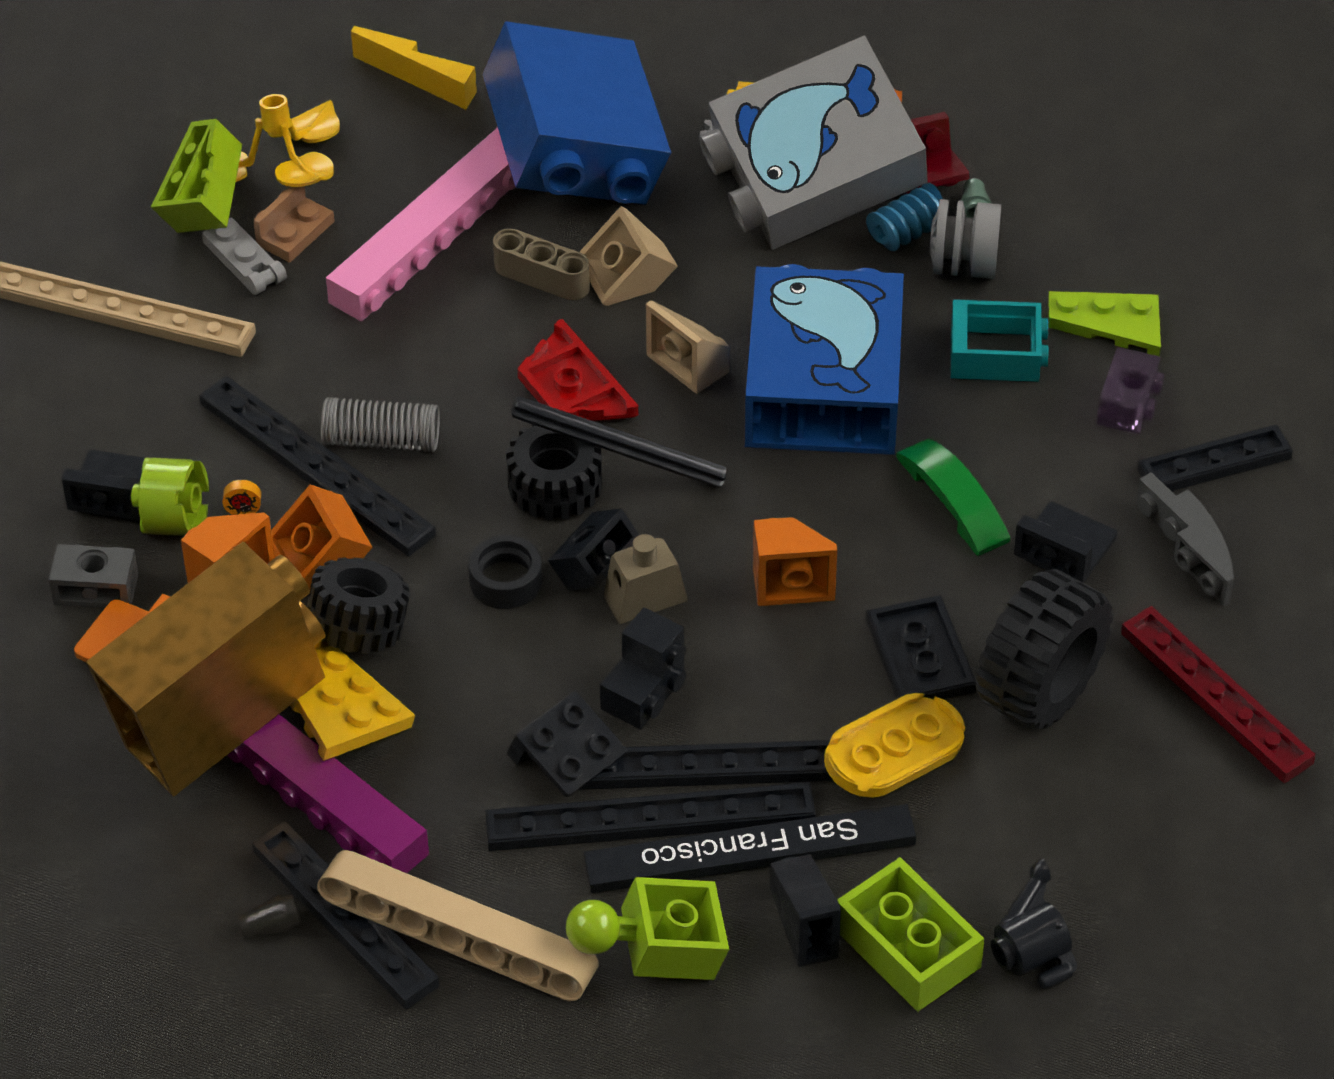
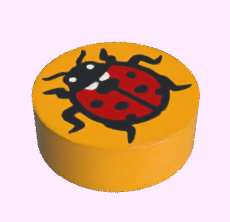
[222,480,261,515]

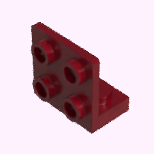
[904,112,970,194]

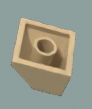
[580,206,678,306]
[646,300,730,394]

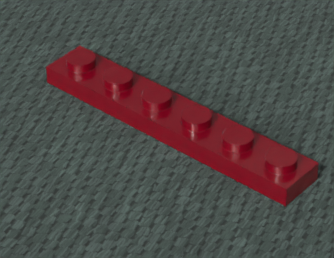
[1121,605,1316,784]

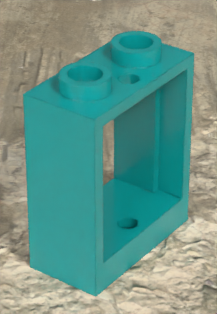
[950,300,1049,382]

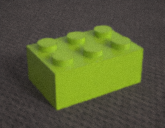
[837,857,984,1012]

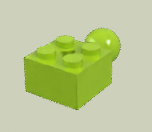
[566,877,729,980]

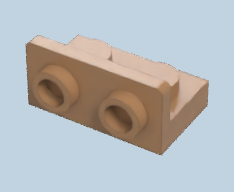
[254,186,335,263]

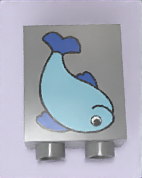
[699,35,928,250]

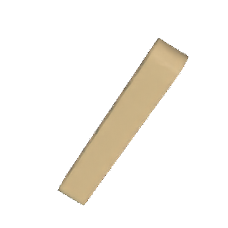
[317,850,599,1001]

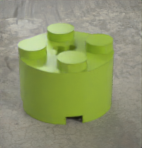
[131,457,209,536]

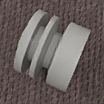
[930,199,1002,279]

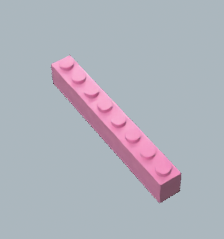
[326,127,515,322]

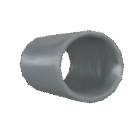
[321,397,440,453]

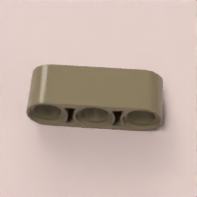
[493,229,590,300]

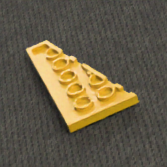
[290,641,415,761]

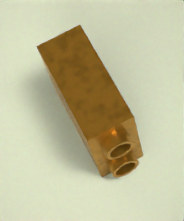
[86,541,326,797]

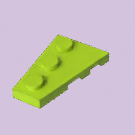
[1048,291,1161,357]

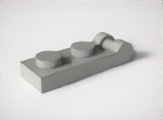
[202,217,287,295]

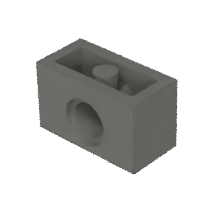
[48,544,139,608]

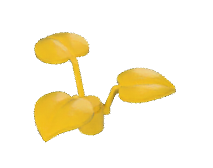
[235,94,340,187]

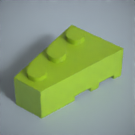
[151,119,242,233]

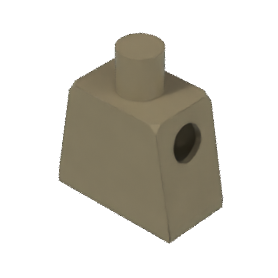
[604,534,687,624]

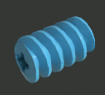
[866,183,943,251]

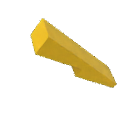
[351,26,477,110]

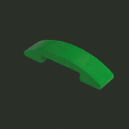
[896,439,1011,557]

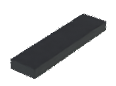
[1137,424,1293,491]

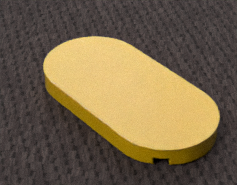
[824,693,965,797]

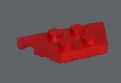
[517,319,639,421]

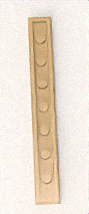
[0,261,256,357]

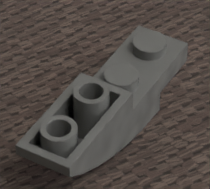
[1136,472,1234,607]

